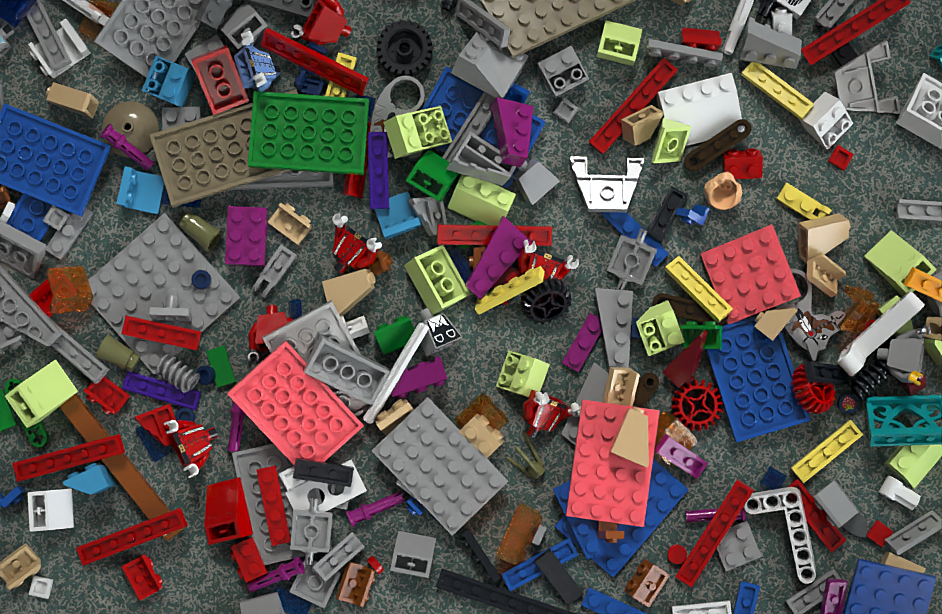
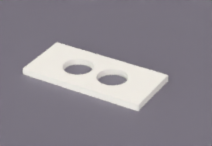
[285,460,367,512]

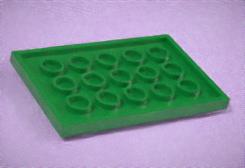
[247,91,369,175]

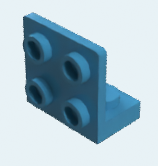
[116,166,165,214]
[375,192,421,240]

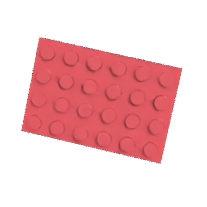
[227,340,364,465]
[566,399,660,527]

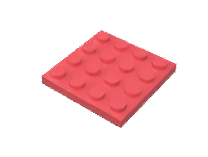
[701,224,801,324]

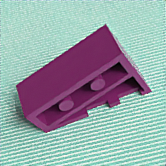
[490,97,534,167]
[391,356,448,400]

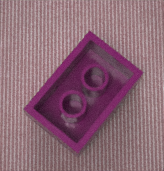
[225,206,269,267]

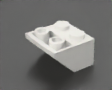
[799,92,853,150]
[28,489,74,531]

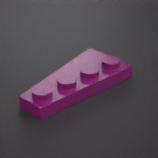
[465,216,531,299]

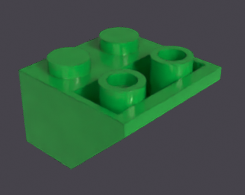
[406,149,459,202]
[374,315,415,355]

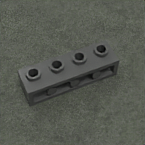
[194,0,233,29]
[241,0,317,21]

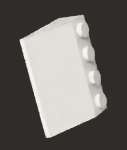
[656,73,744,147]
[896,73,942,149]

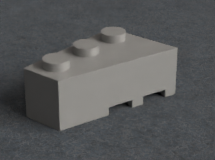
[740,17,802,69]
[446,131,516,186]

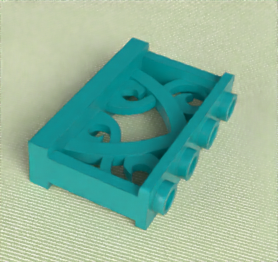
[865,395,942,447]

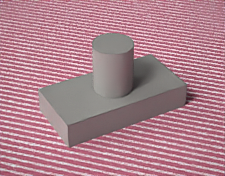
[149,295,191,322]

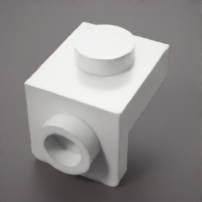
[770,7,792,35]
[340,315,370,339]

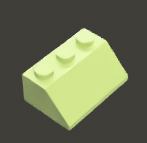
[447,174,516,225]
[404,245,471,315]
[884,424,942,489]

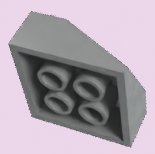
[451,31,529,99]

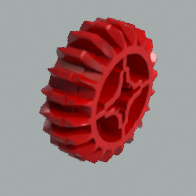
[791,364,836,414]
[671,379,723,431]

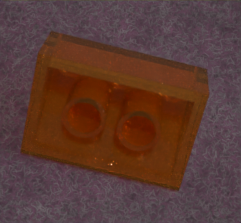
[495,502,542,565]

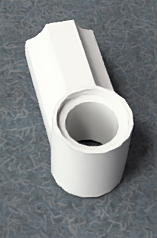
[879,475,921,510]

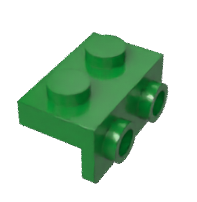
[680,322,722,349]

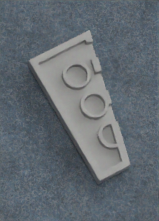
[594,288,633,367]
[561,362,609,445]

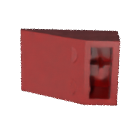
[204,477,253,545]

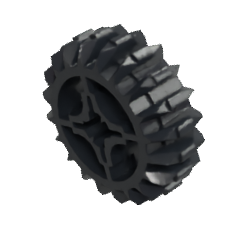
[520,276,572,325]

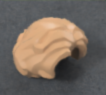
[703,172,742,211]

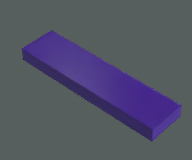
[368,132,390,209]
[122,370,202,411]

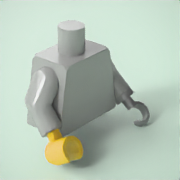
[877,325,931,385]

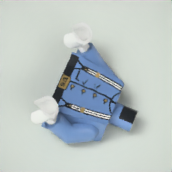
[234,31,280,92]

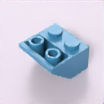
[141,56,197,107]
[63,463,116,495]

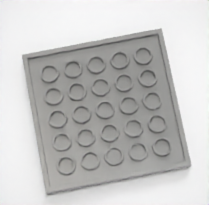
[79,213,241,374]

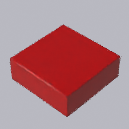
[827,145,854,171]
[866,520,893,547]

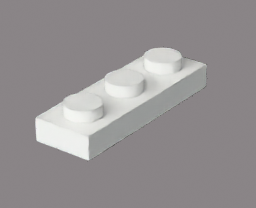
[671,600,732,614]

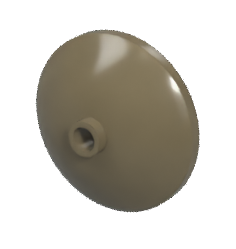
[102,101,159,158]

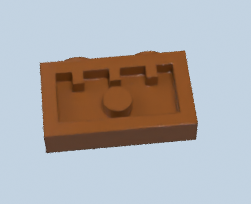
[624,559,670,608]

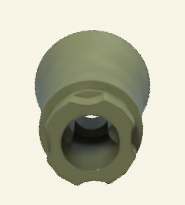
[179,212,223,252]
[95,334,140,372]

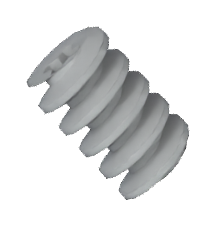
[156,354,200,393]

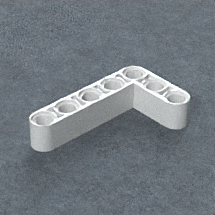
[837,290,925,376]
[744,487,816,584]

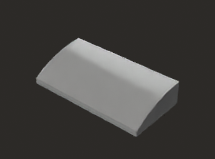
[0,221,47,279]
[303,335,390,405]

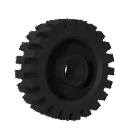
[376,20,433,77]

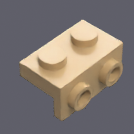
[268,203,312,246]
[806,254,846,297]
[602,367,640,406]
[375,398,414,435]
[459,413,504,458]
[0,543,41,590]

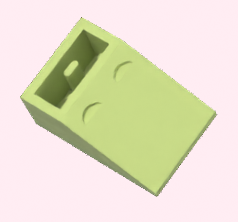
[384,106,452,159]
[863,230,937,297]
[5,360,78,428]

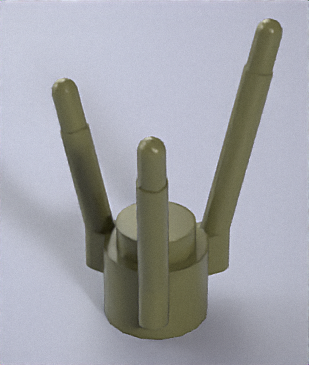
[506,431,545,480]

